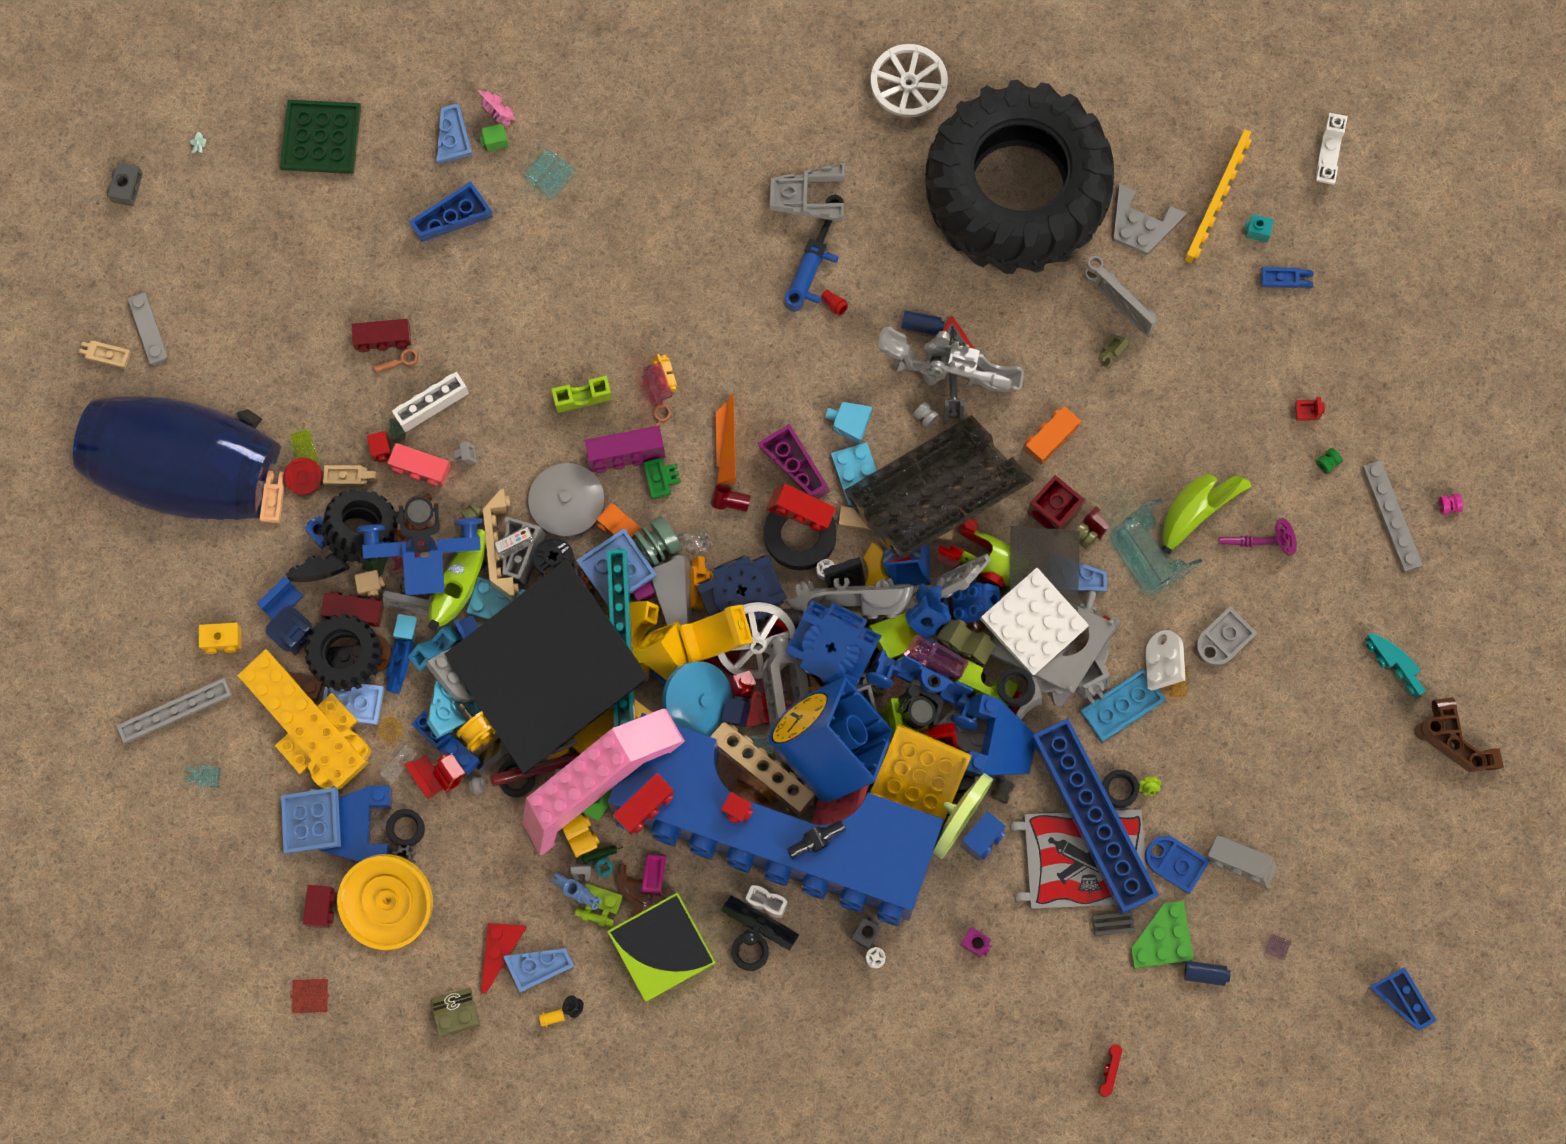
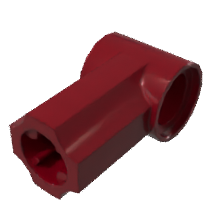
[710,484,751,512]

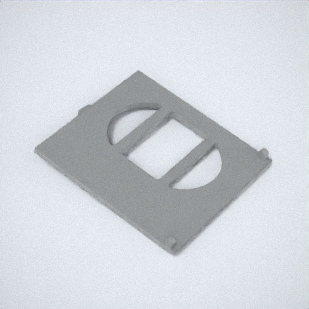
[991,602,1117,694]

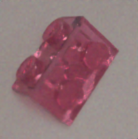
[641,362,673,407]

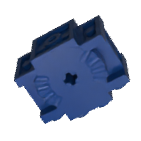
[785,600,882,687]

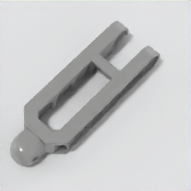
[761,635,810,763]

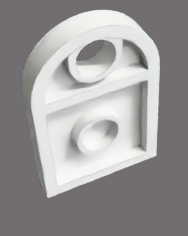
[1146,630,1185,691]

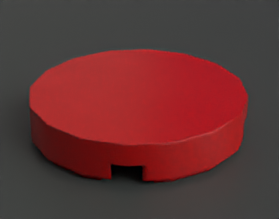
[284,458,322,495]

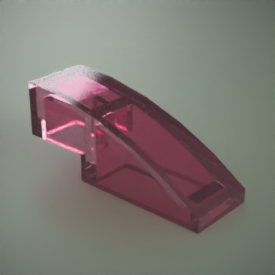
[904,634,969,679]

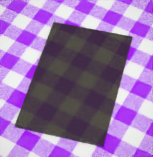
[1009,526,1080,612]

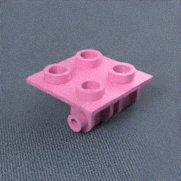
[478,90,517,128]

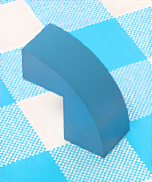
[408,625,463,671]

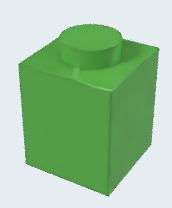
[480,123,509,152]

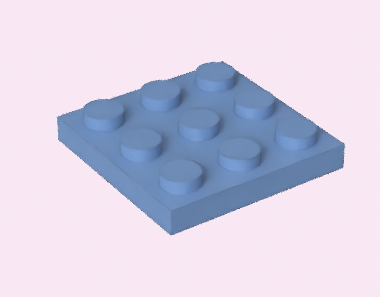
[576,528,657,607]
[281,787,341,854]

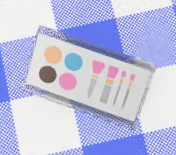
[494,526,536,559]

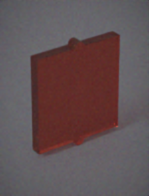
[290,979,330,1013]

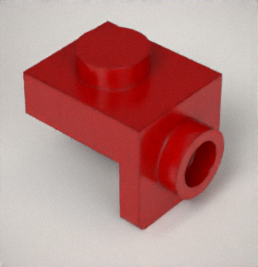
[1295,397,1325,421]

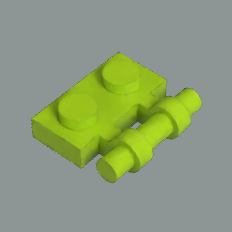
[575,883,623,928]

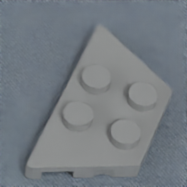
[926,553,991,599]

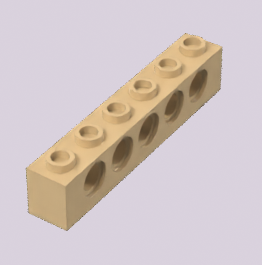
[711,721,815,817]

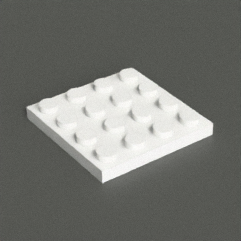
[980,568,1089,677]

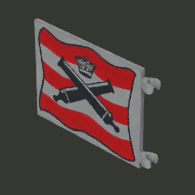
[1011,809,1149,909]

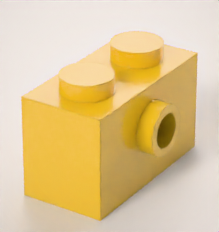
[199,623,241,654]

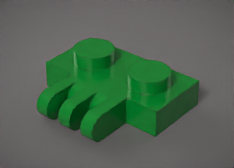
[643,458,681,500]

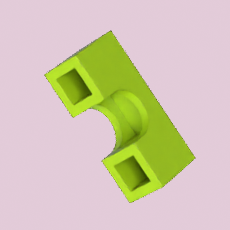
[552,375,613,413]
[953,660,1018,706]

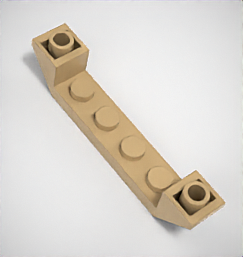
[483,489,519,601]

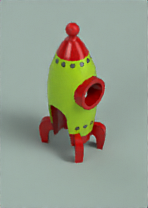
[936,513,1035,591]

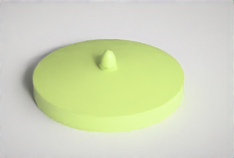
[933,773,994,859]

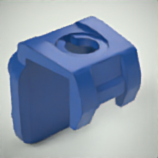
[951,582,1000,623]
[905,595,951,640]

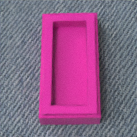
[641,854,666,895]

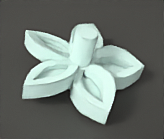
[190,132,206,153]

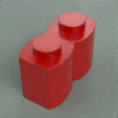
[432,754,466,793]

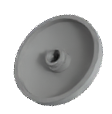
[528,463,605,538]

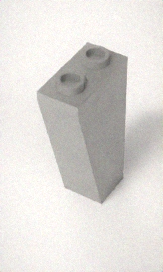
[652,555,693,625]

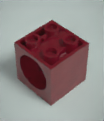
[1027,475,1085,537]

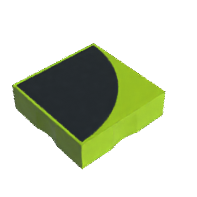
[607,892,716,1002]

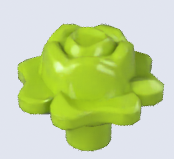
[1139,776,1161,796]

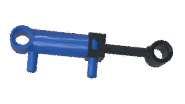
[785,194,844,312]

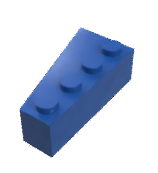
[409,181,493,242]

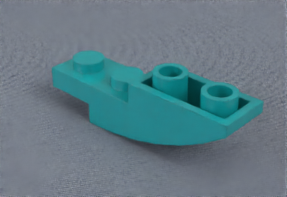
[1365,633,1426,699]

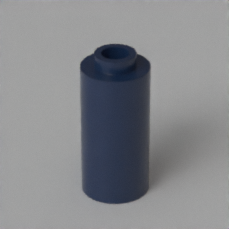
[901,310,945,335]
[1184,961,1231,986]

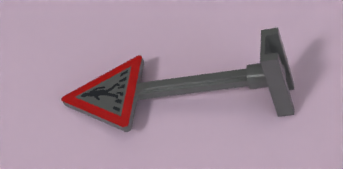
[943,316,975,424]

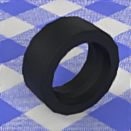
[997,668,1035,707]
[498,759,535,798]
[1102,770,1139,808]
[386,809,425,847]
[731,934,769,971]

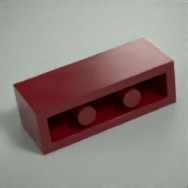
[352,318,411,353]
[320,591,384,628]

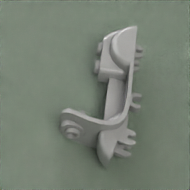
[785,578,914,619]

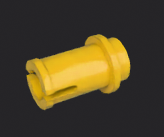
[539,1008,565,1028]

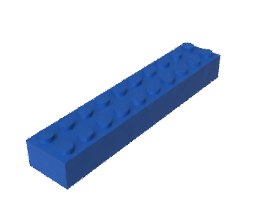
[1031,718,1159,915]

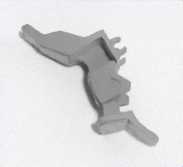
[1016,618,1120,720]

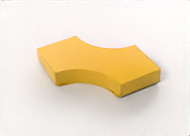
[863,542,889,586]

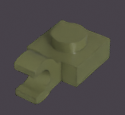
[1098,334,1129,368]

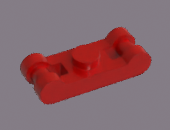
[1098,1044,1122,1097]

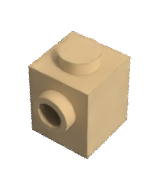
[354,570,385,598]

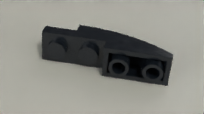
[286,552,350,582]

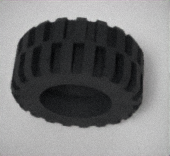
[322,489,398,563]
[304,614,383,692]

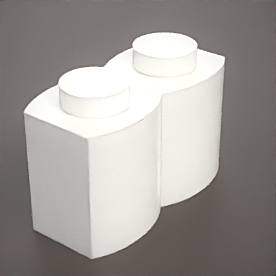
[746,885,788,918]

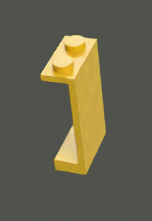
[679,605,753,662]

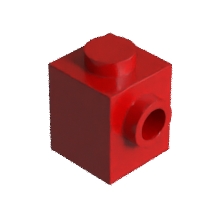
[721,792,754,824]

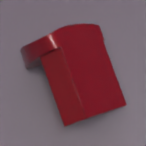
[1082,506,1110,539]

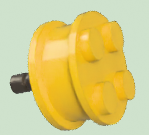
[456,703,497,752]

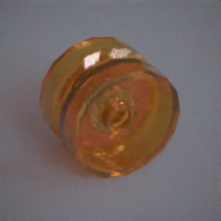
[728,770,776,807]

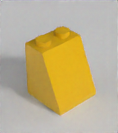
[633,621,700,680]

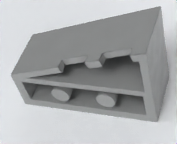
[502,516,546,586]
[1208,835,1277,889]

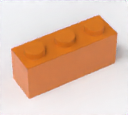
[1025,406,1081,465]

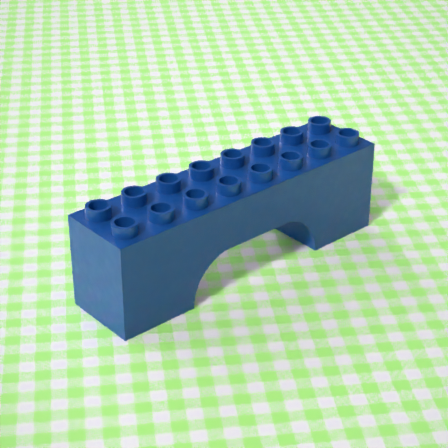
[608,713,944,926]

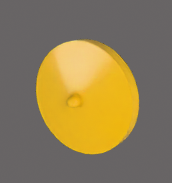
[337,854,433,950]

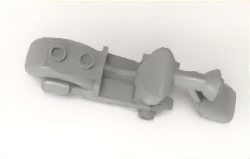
[878,327,1024,393]

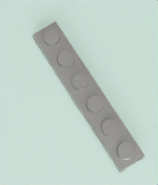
[1362,461,1423,572]
[116,678,233,744]

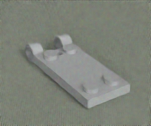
[1085,256,1158,336]

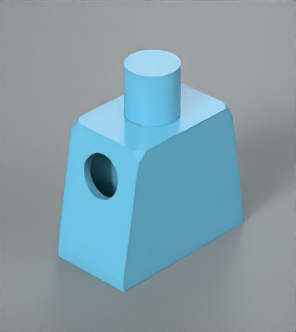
[825,402,872,444]

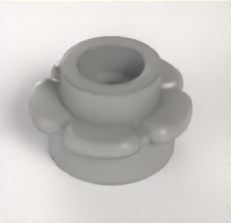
[469,776,485,795]

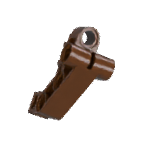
[1414,697,1504,772]

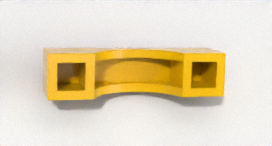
[630,601,659,681]

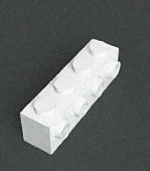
[392,372,469,433]

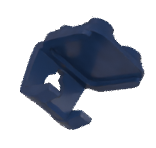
[266,606,314,656]

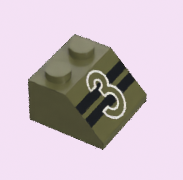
[432,987,481,1037]

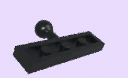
[721,896,799,951]

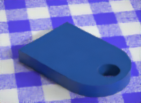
[1146,836,1210,894]

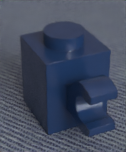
[722,696,751,727]

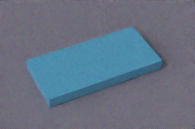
[1080,668,1166,743]

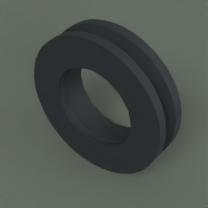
[764,512,837,570]

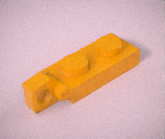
[690,556,710,610]

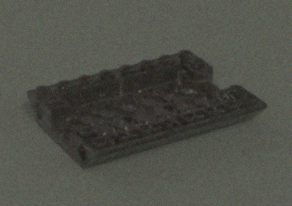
[844,415,1034,560]

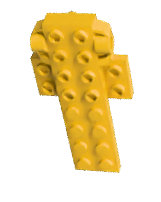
[237,649,371,789]

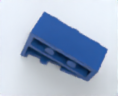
[1368,967,1437,1031]

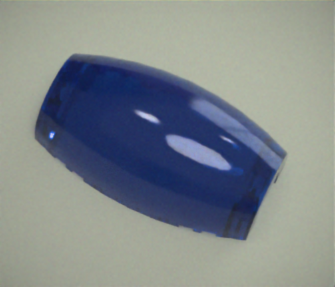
[73,396,281,520]

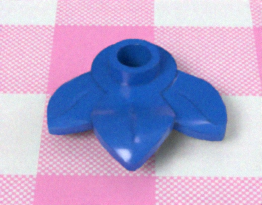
[916,584,948,620]

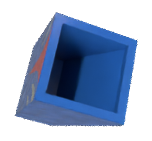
[883,525,931,586]

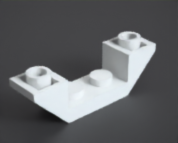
[1316,113,1348,185]

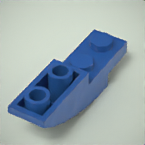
[411,710,481,776]

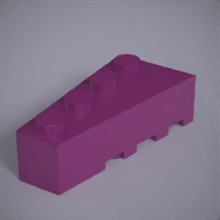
[757,424,830,499]

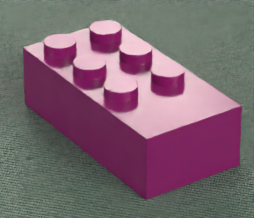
[585,425,666,473]

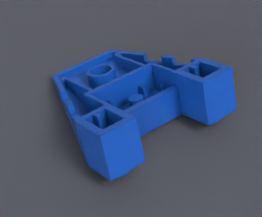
[964,694,1035,777]
[320,786,392,863]

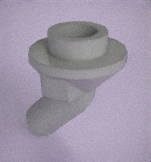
[1080,591,1097,615]

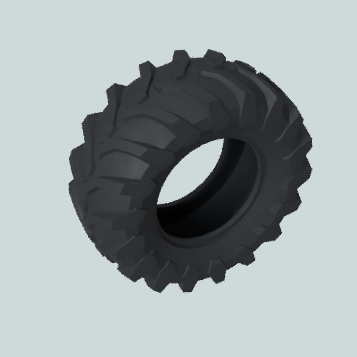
[925,80,1114,274]

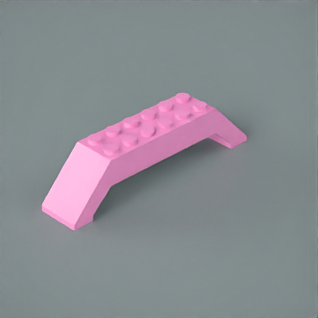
[522,709,685,855]

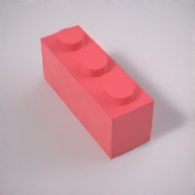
[387,443,451,487]

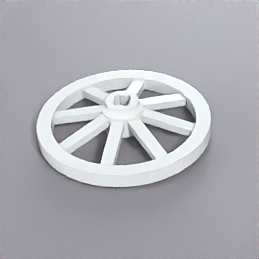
[871,44,948,117]
[718,602,796,679]

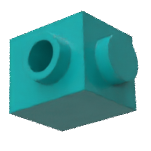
[1244,214,1274,242]

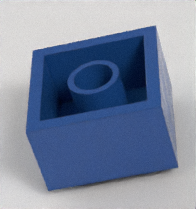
[960,811,1006,861]

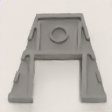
[770,163,845,222]

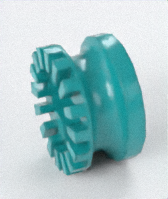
[595,858,613,877]

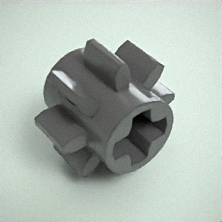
[392,845,416,863]

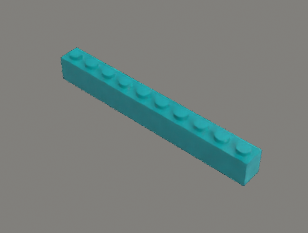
[607,549,635,728]

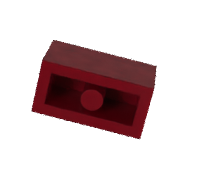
[303,885,337,928]

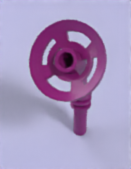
[1218,518,1297,556]

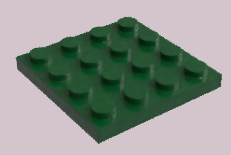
[280,100,361,174]

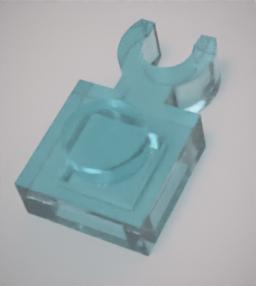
[184,765,221,788]

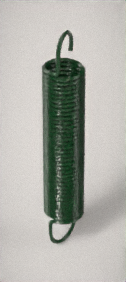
[576,845,623,863]

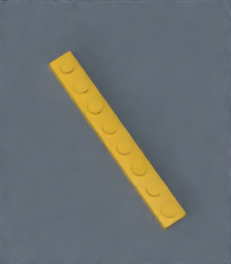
[1185,129,1252,264]

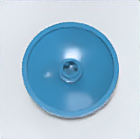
[662,662,733,737]

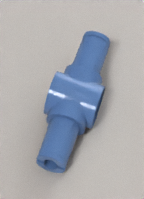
[551,872,601,910]

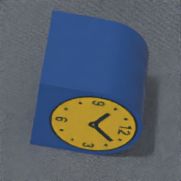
[768,676,894,802]

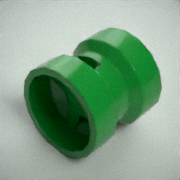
[1315,448,1343,474]

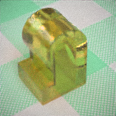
[1169,667,1188,697]

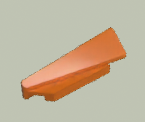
[716,395,736,485]

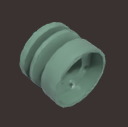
[633,515,682,566]

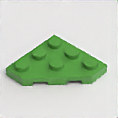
[1131,901,1194,969]

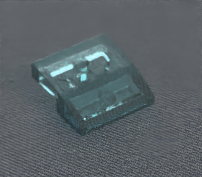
[523,148,577,199]

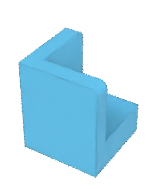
[393,614,417,643]

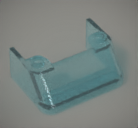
[1110,498,1203,595]

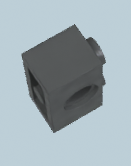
[107,162,143,206]

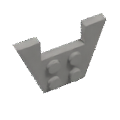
[1113,184,1187,255]

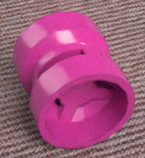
[1438,493,1463,515]

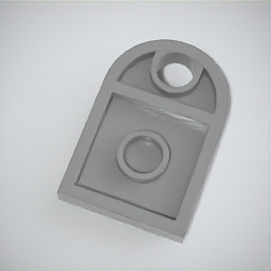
[1196,607,1258,666]
[425,646,475,703]

